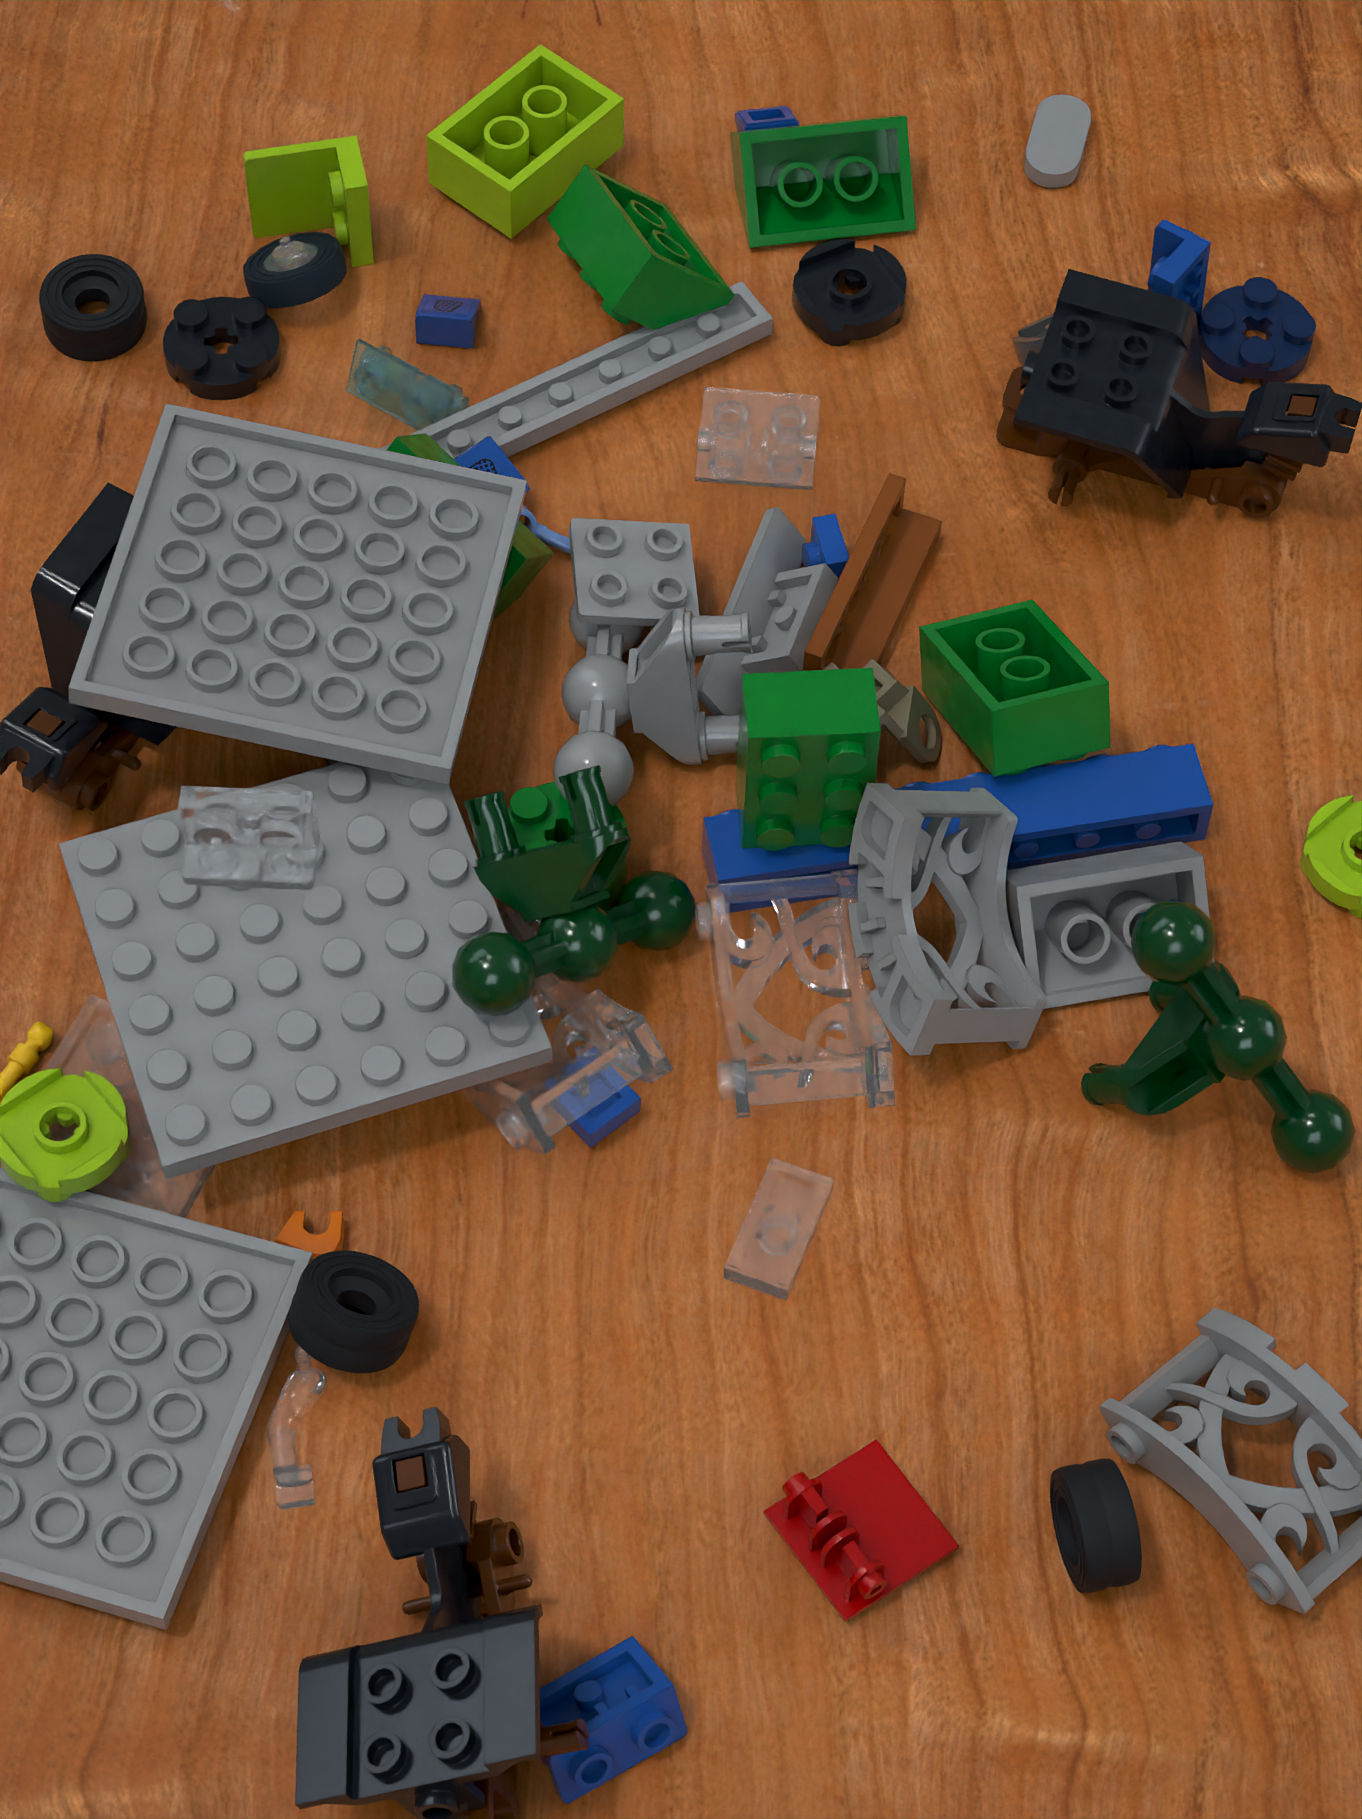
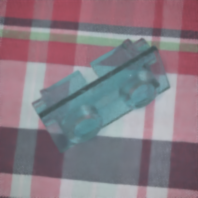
[346,339,469,430]

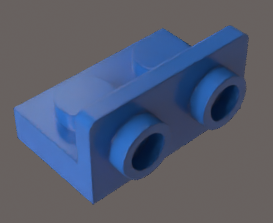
[1147,219,1211,326]
[540,1636,687,1804]

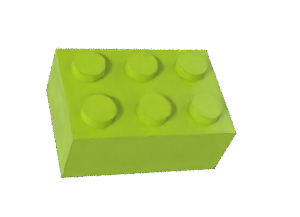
[426,44,624,239]

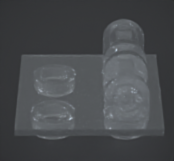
[695,387,820,490]

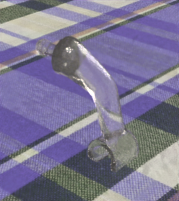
[266,1346,327,1509]

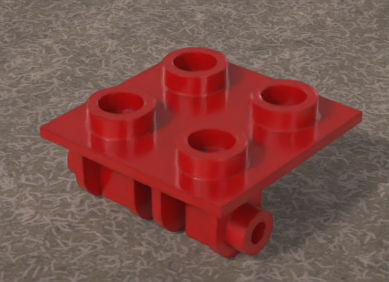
[763,1439,959,1622]

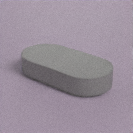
[1024,94,1091,188]

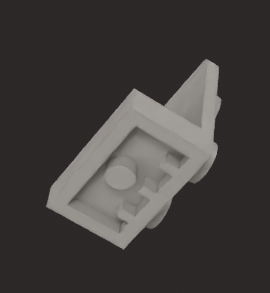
[569,518,700,632]

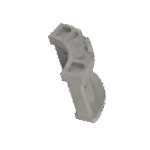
[848,783,1047,1056]
[1099,1307,1362,1614]

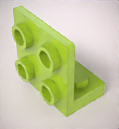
[243,135,374,268]

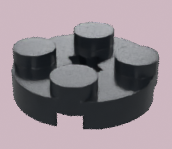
[792,239,907,347]
[163,297,281,400]

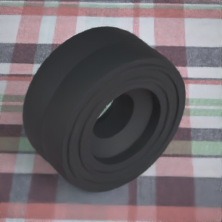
[39,254,147,361]
[288,1251,419,1373]
[1050,1458,1142,1593]

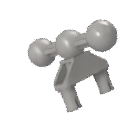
[553,601,752,807]

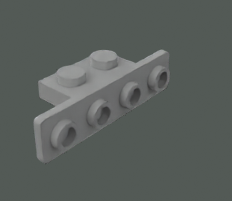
[696,507,838,716]

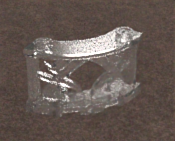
[695,869,895,1119]
[460,902,673,1155]

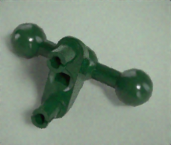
[452,765,696,1016]
[1081,899,1355,1173]

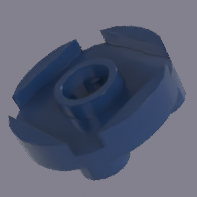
[1198,277,1316,386]

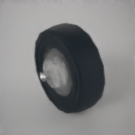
[243,232,347,308]

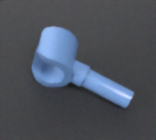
[520,505,571,555]

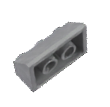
[1006,841,1214,1009]

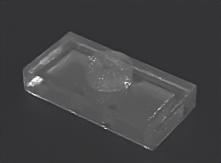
[723,1157,834,1301]

